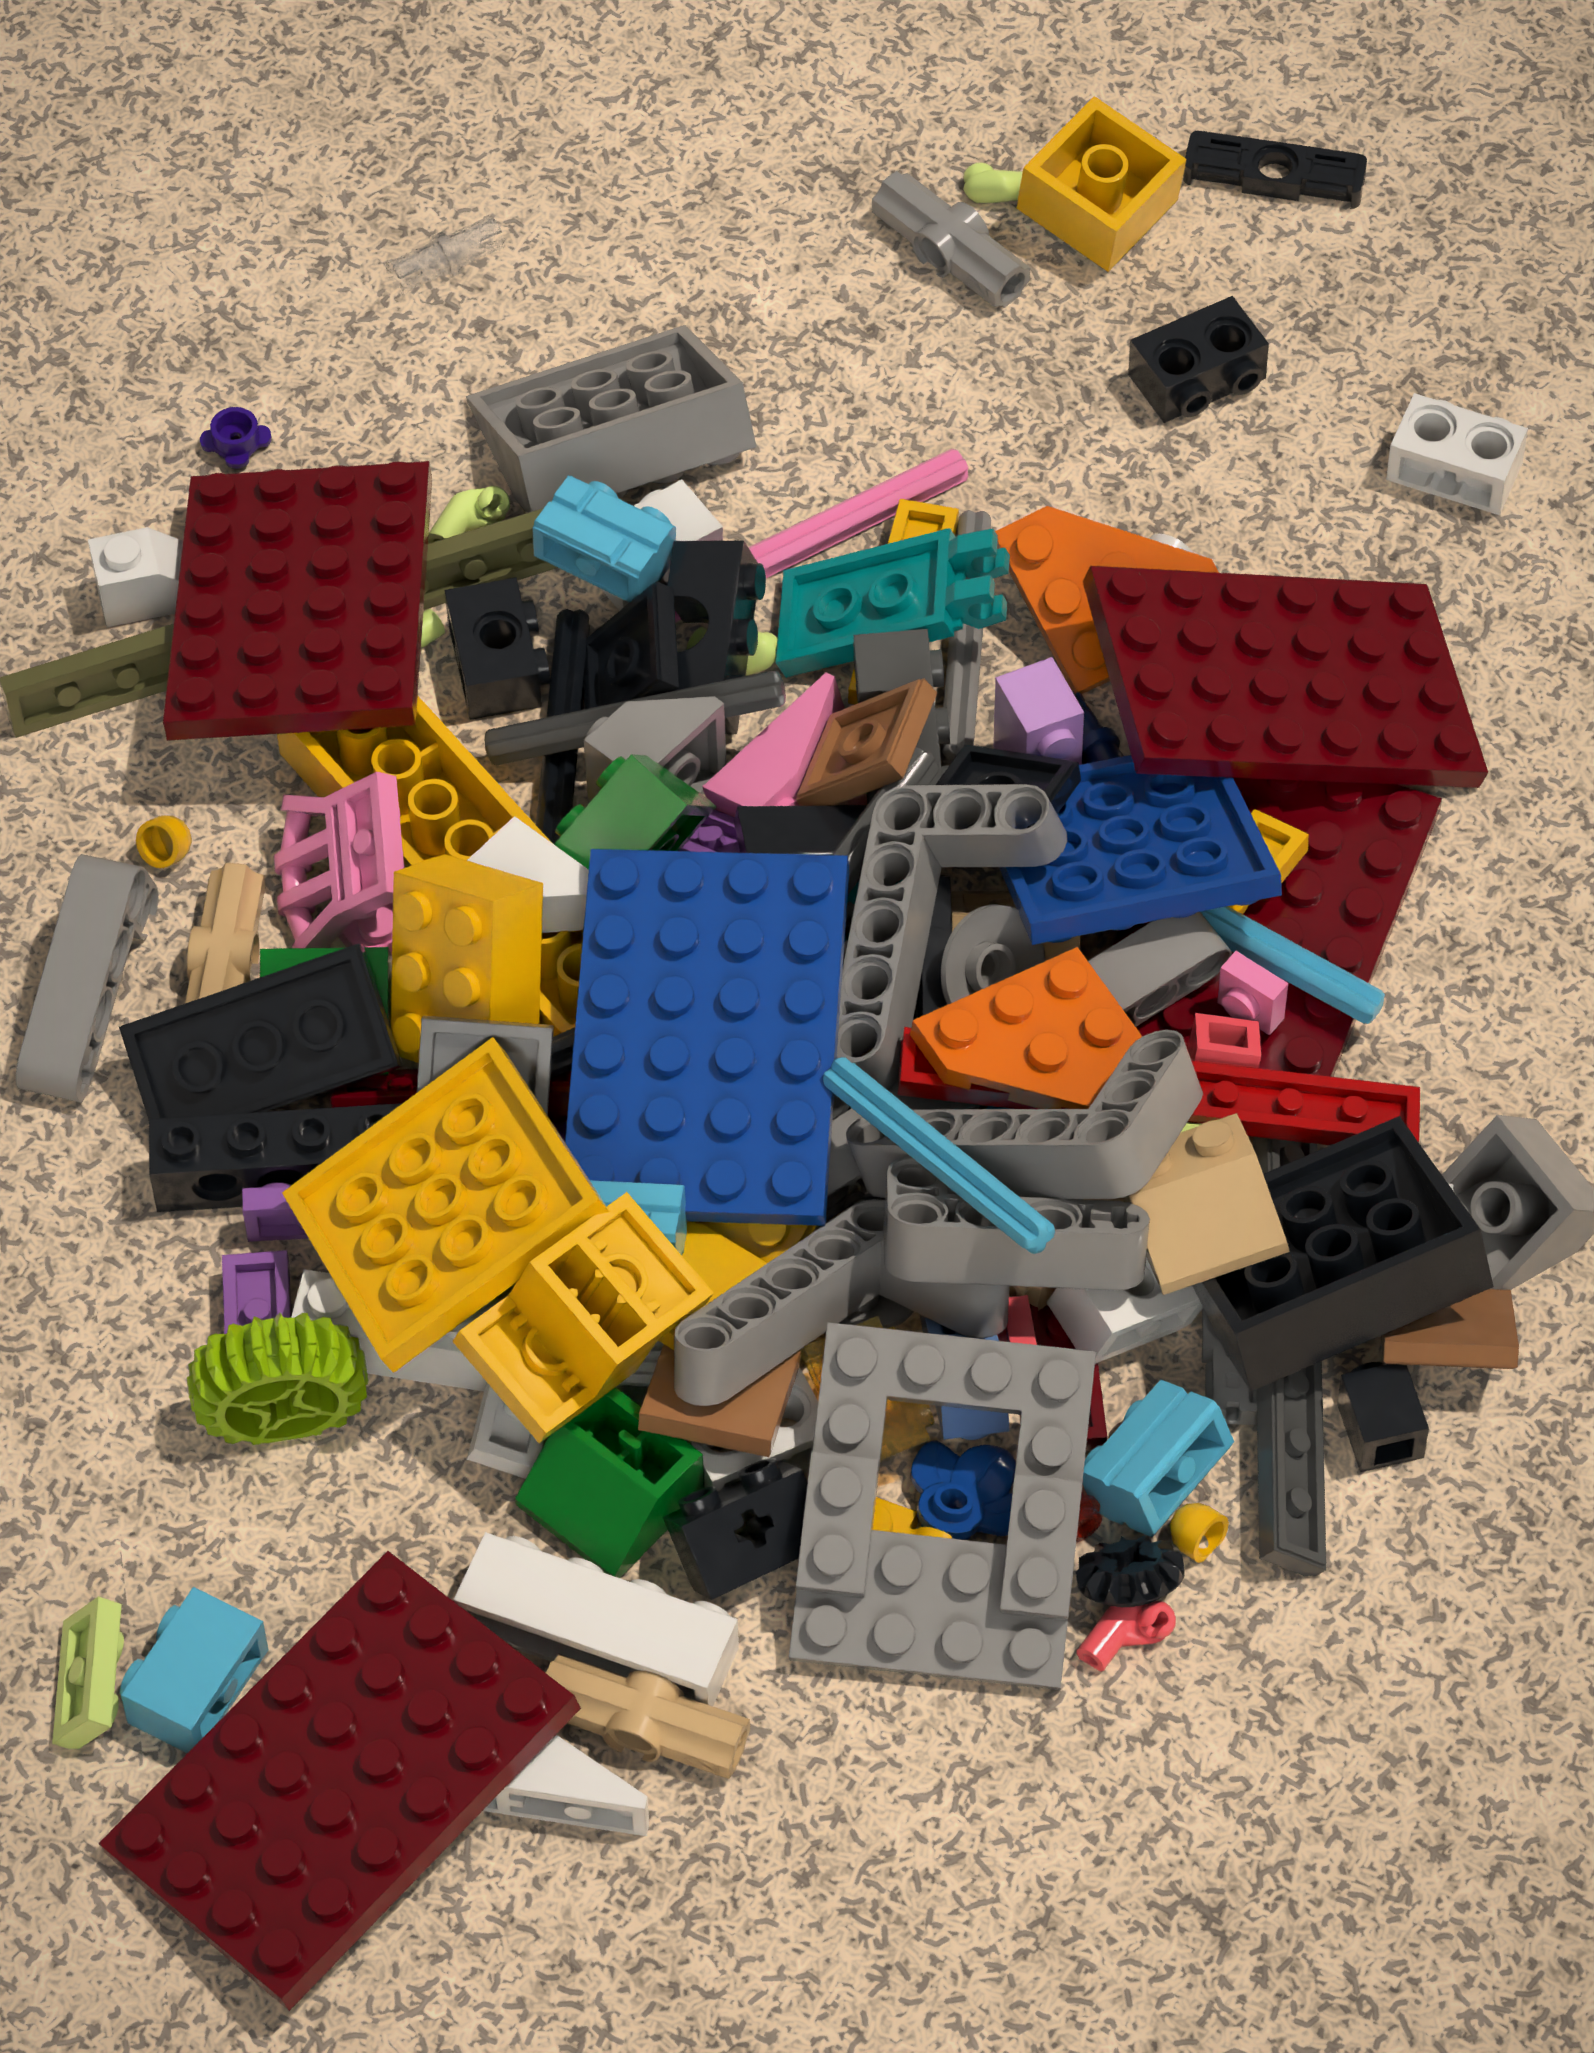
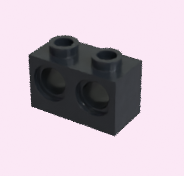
[1128,295,1269,423]

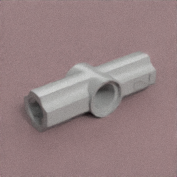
[872,171,1030,308]

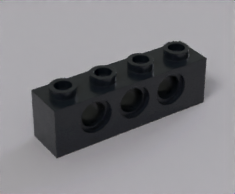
[149,1103,402,1212]

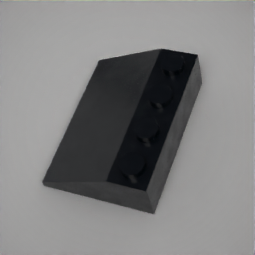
[1192,1116,1494,1391]

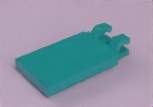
[776,528,1010,678]

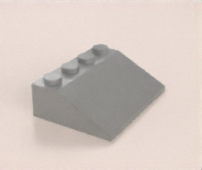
[466,325,757,513]

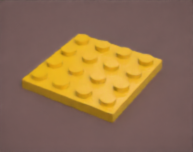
[282,1037,610,1373]

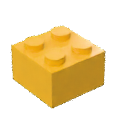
[1016,96,1187,272]

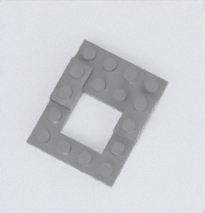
[789,1322,1096,1690]

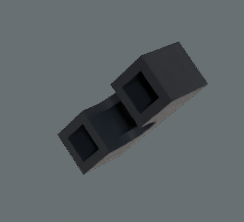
[667,540,766,734]

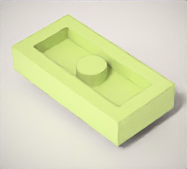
[52,1596,124,1749]

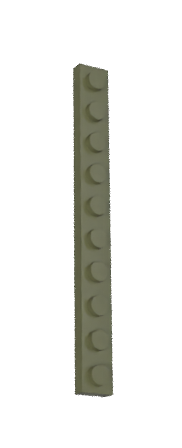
[0,508,558,738]

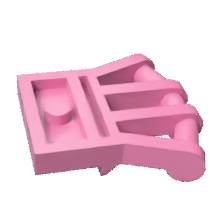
[274,772,405,948]

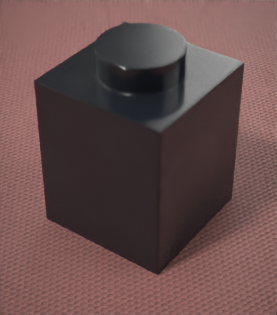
[1337,1362,1429,1472]

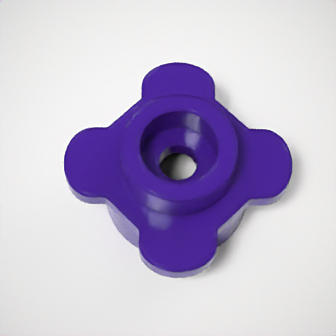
[200,407,272,469]

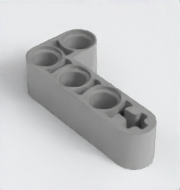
[16,854,159,1103]
[883,1157,1150,1290]

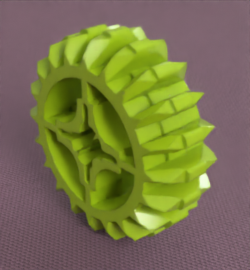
[187,1312,369,1445]

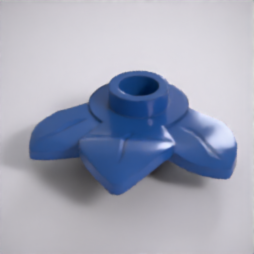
[910,1440,1016,1540]

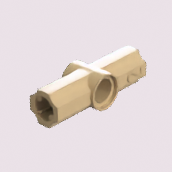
[185,863,266,1003]
[546,1654,750,1779]

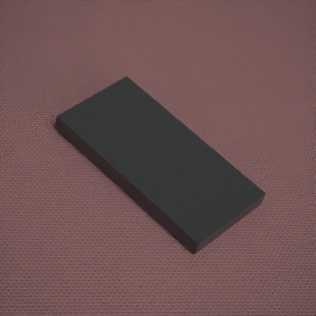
[119,943,403,1120]

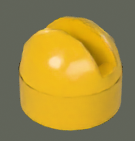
[136,815,192,868]
[1170,1503,1229,1563]

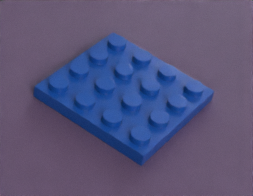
[999,755,1282,945]

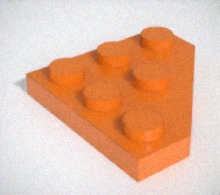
[995,506,1219,694]
[910,947,1143,1109]

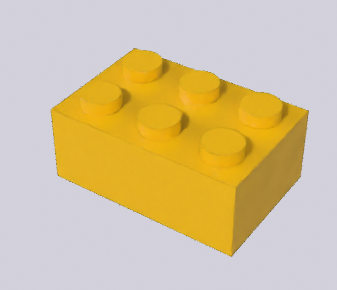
[391,854,543,1063]

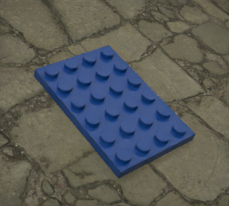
[565,849,849,1226]

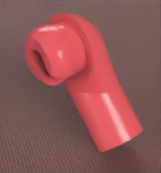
[1076,1601,1176,1672]

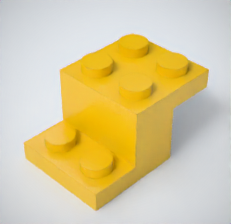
[452,1192,714,1443]

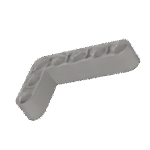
[837,784,1067,1089]
[846,1030,1203,1199]
[674,1199,1010,1406]

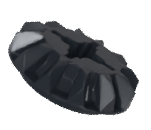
[1075,1535,1185,1607]

